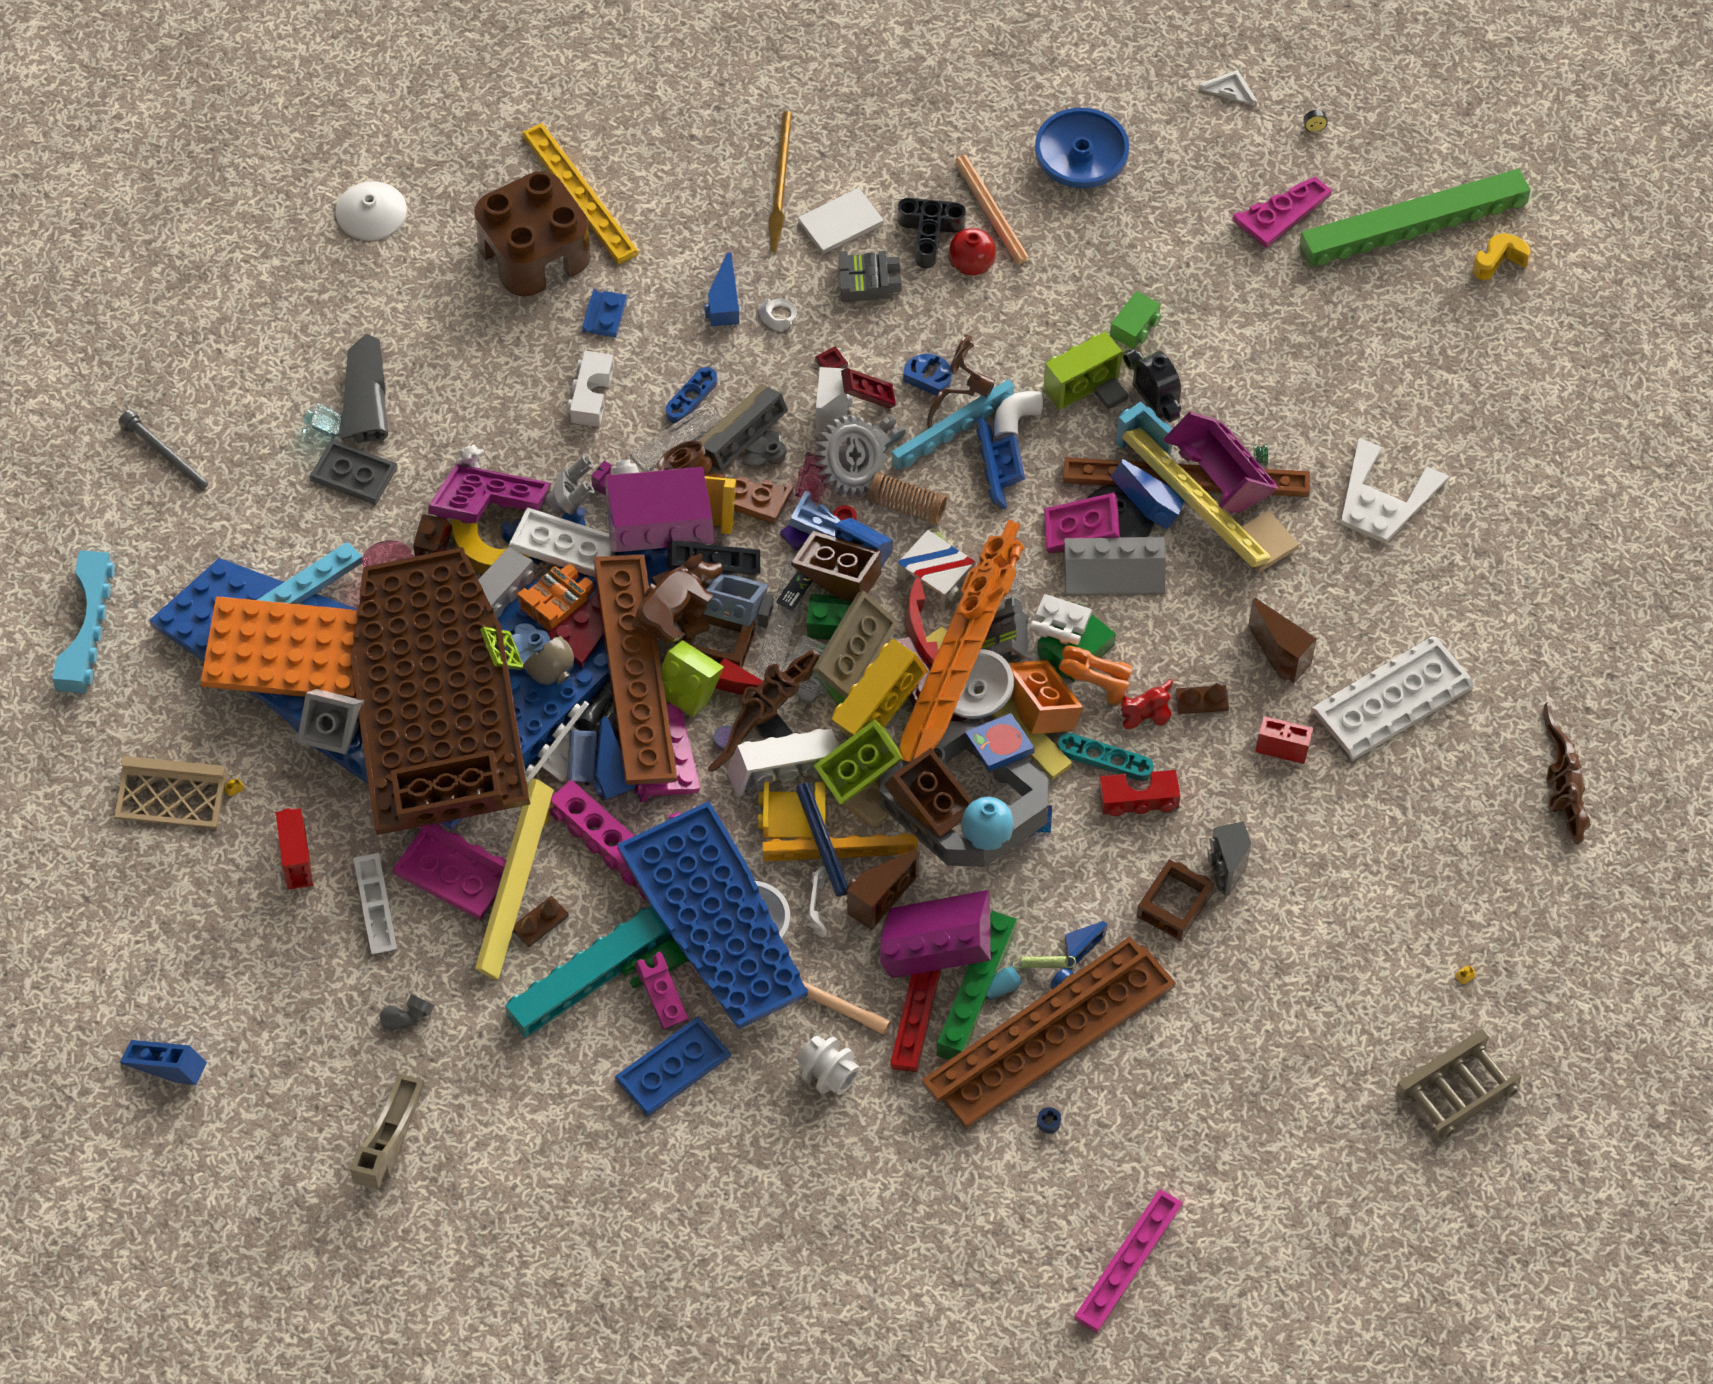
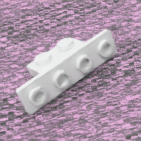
[525,701,589,784]

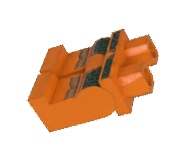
[517,564,595,632]

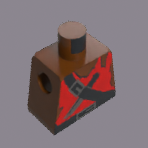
[413,514,452,557]

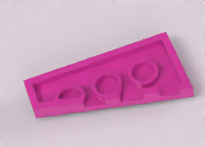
[1232,177,1332,248]

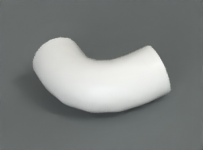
[994,391,1043,440]

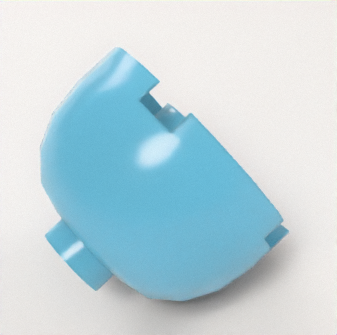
[961,797,1014,850]

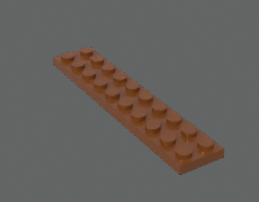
[593,555,677,785]
[942,945,1176,1129]

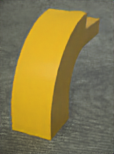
[452,519,529,575]

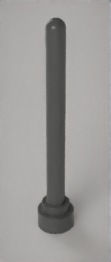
[118,409,208,489]

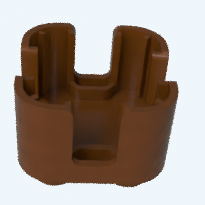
[474,171,591,296]

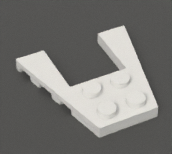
[1341,438,1449,544]

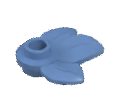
[505,623,550,664]

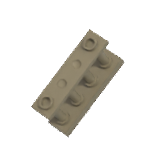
[1395,1029,1522,1141]

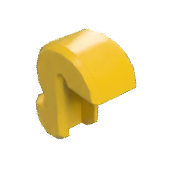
[1472,233,1530,280]

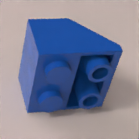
[835,518,893,568]

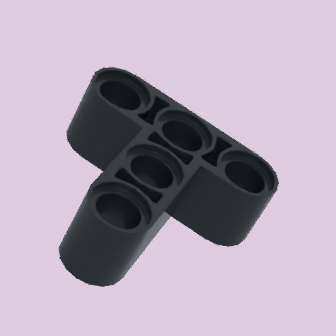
[897,198,966,269]

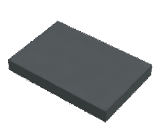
[309,439,398,505]

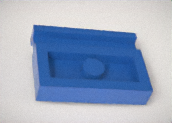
[582,289,627,338]

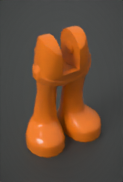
[1059,646,1132,706]

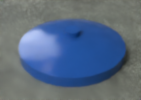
[1035,107,1129,188]

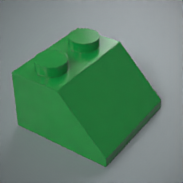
[807,594,852,640]

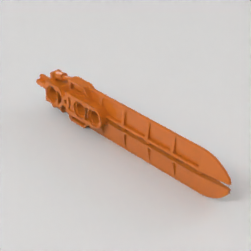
[900,520,1024,763]

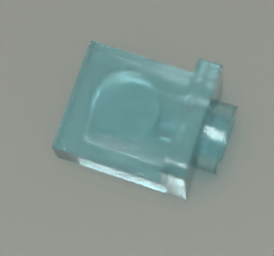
[302,403,343,439]

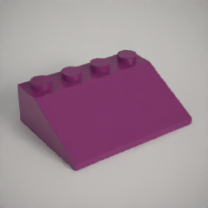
[605,467,714,552]
[880,890,991,979]

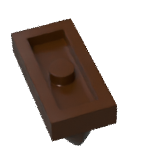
[1175,683,1229,714]
[513,895,569,947]

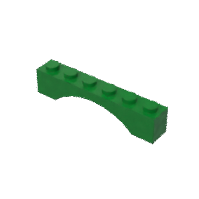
[936,910,1017,1060]

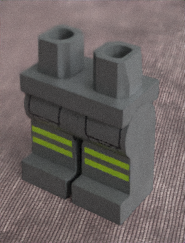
[838,251,902,302]
[981,597,1029,663]

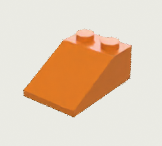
[1008,660,1083,734]

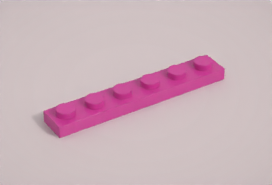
[1074,1189,1183,1334]

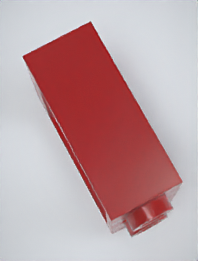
[275,808,314,890]

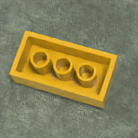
[831,638,928,738]

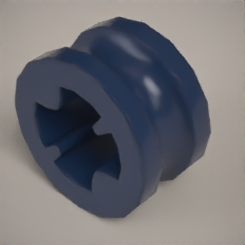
[1037,1107,1061,1134]

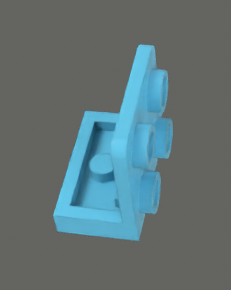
[1116,401,1172,456]

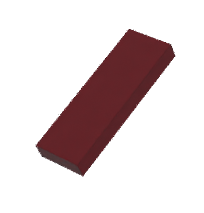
[841,368,896,409]

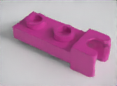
[635,952,688,1030]

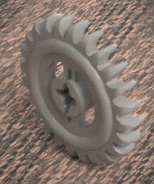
[814,415,887,496]

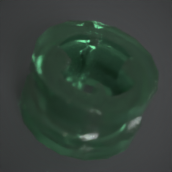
[1253,444,1268,466]

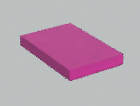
[1044,493,1120,554]

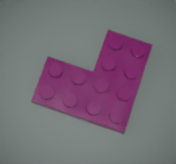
[428,464,551,524]

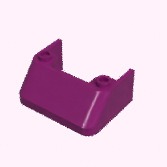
[1163,412,1278,513]

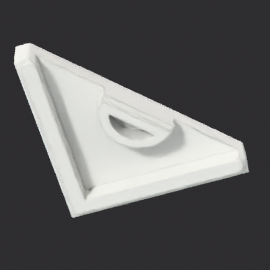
[1199,70,1257,106]

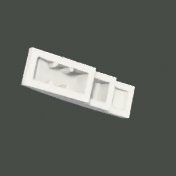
[353,853,397,955]

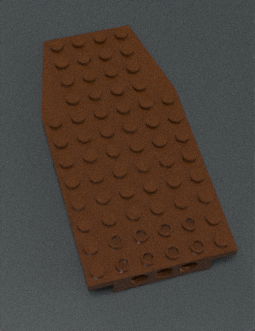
[351,547,531,835]

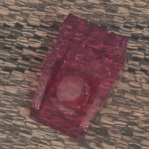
[795,451,829,503]

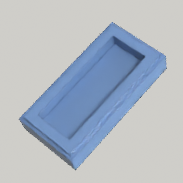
[567,730,597,783]

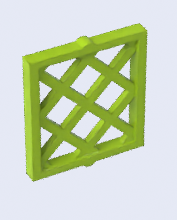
[480,627,524,670]

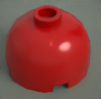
[948,228,996,276]

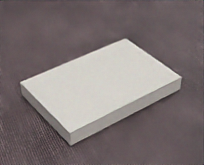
[798,188,884,255]

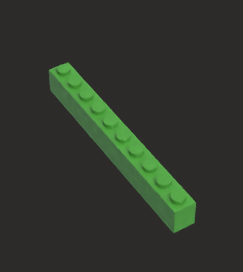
[1299,169,1531,267]

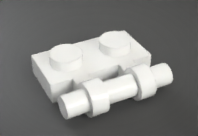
[1030,594,1092,645]

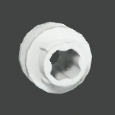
[796,1036,860,1095]

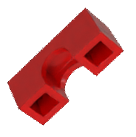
[1099,770,1181,817]

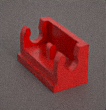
[1255,716,1313,764]

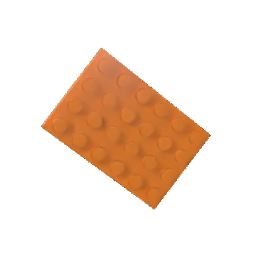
[201,596,357,698]

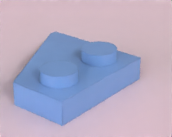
[788,490,841,537]

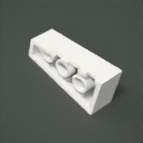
[727,729,839,797]

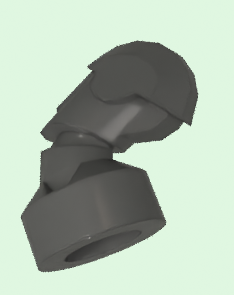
[380,994,435,1030]

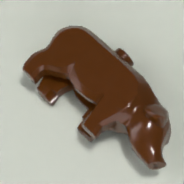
[632,554,723,644]

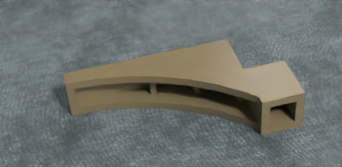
[350,1073,424,1189]

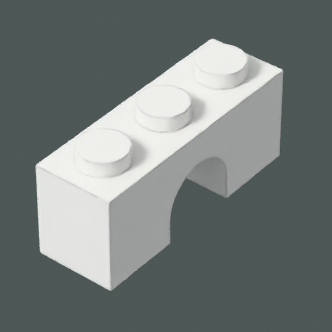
[567,351,614,427]

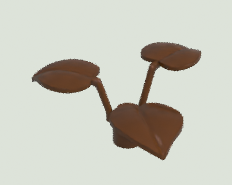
[927,334,996,429]

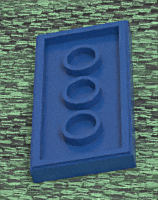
[615,1016,731,1117]

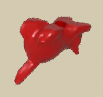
[1118,679,1173,729]

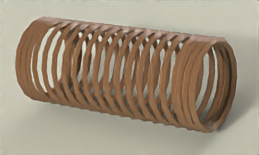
[868,472,947,525]

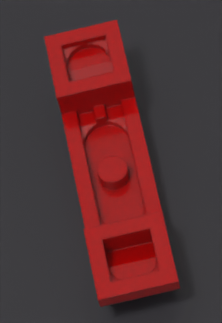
[905,578,939,665]

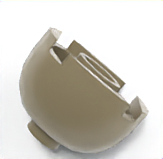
[523,636,574,685]

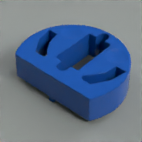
[903,354,952,396]

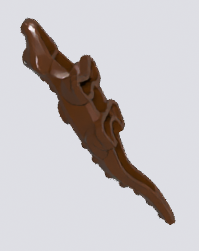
[708,650,820,772]
[1543,702,1591,845]

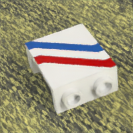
[897,530,975,606]

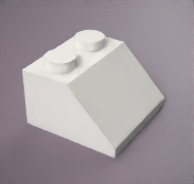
[816,367,853,434]

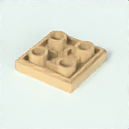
[1242,510,1299,573]

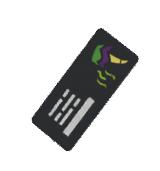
[776,571,813,611]

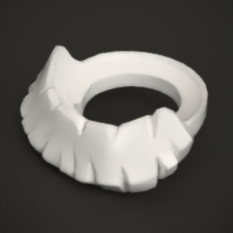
[759,298,797,332]

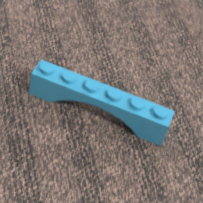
[52,550,115,693]

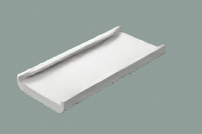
[1311,636,1474,761]

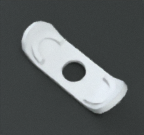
[806,866,829,937]

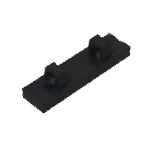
[667,540,761,575]

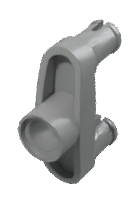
[546,455,595,515]

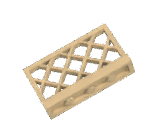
[114,756,228,829]

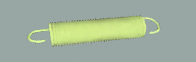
[1013,956,1076,968]

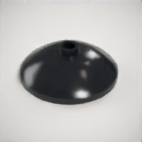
[1087,485,1154,538]

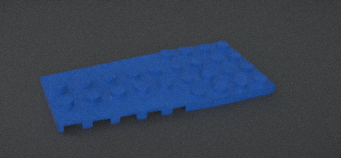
[617,801,808,1029]

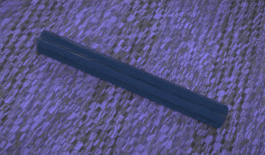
[796,782,848,897]

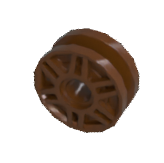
[657,440,713,476]

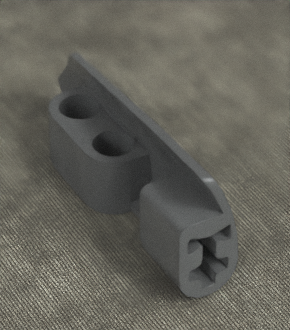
[341,333,388,443]

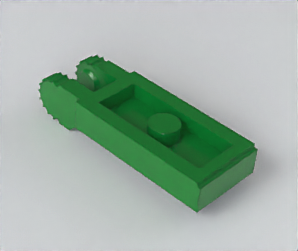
[621,938,689,989]

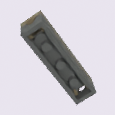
[698,384,788,471]

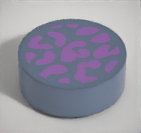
[714,726,732,751]

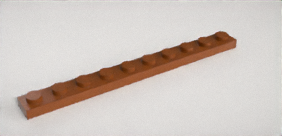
[1063,457,1310,497]
[922,936,1146,1103]

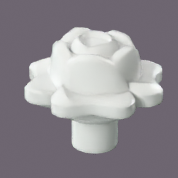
[456,444,484,468]

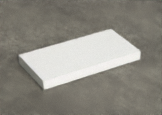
[509,507,615,577]

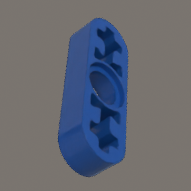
[666,367,717,423]

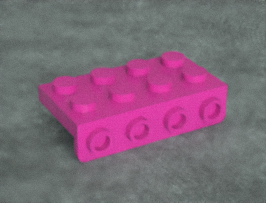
[634,702,700,802]
[393,823,506,921]

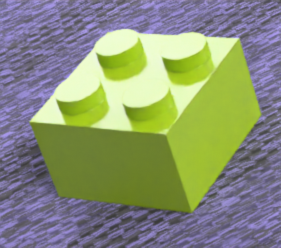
[661,640,724,717]

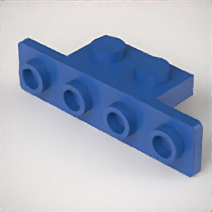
[976,418,1025,509]

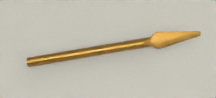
[769,111,792,253]

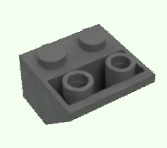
[1207,821,1251,896]

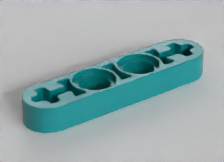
[1058,733,1154,781]

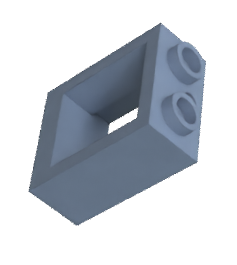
[704,572,768,626]

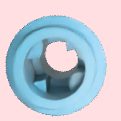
[987,966,1022,1001]

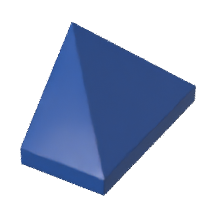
[1066,921,1107,969]

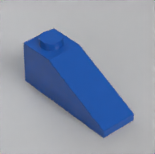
[704,252,740,326]
[1111,459,1185,529]
[593,716,635,801]
[120,1040,207,1085]

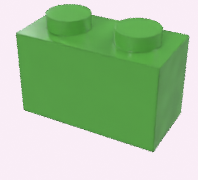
[1110,291,1162,349]

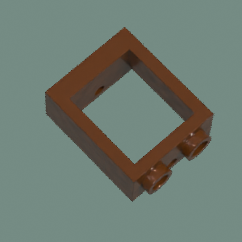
[680,613,755,668]
[1136,859,1214,942]

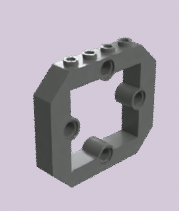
[879,721,1049,867]

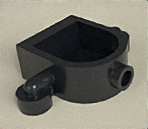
[1122,348,1182,422]

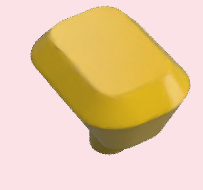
[224,778,244,796]
[1455,966,1476,984]

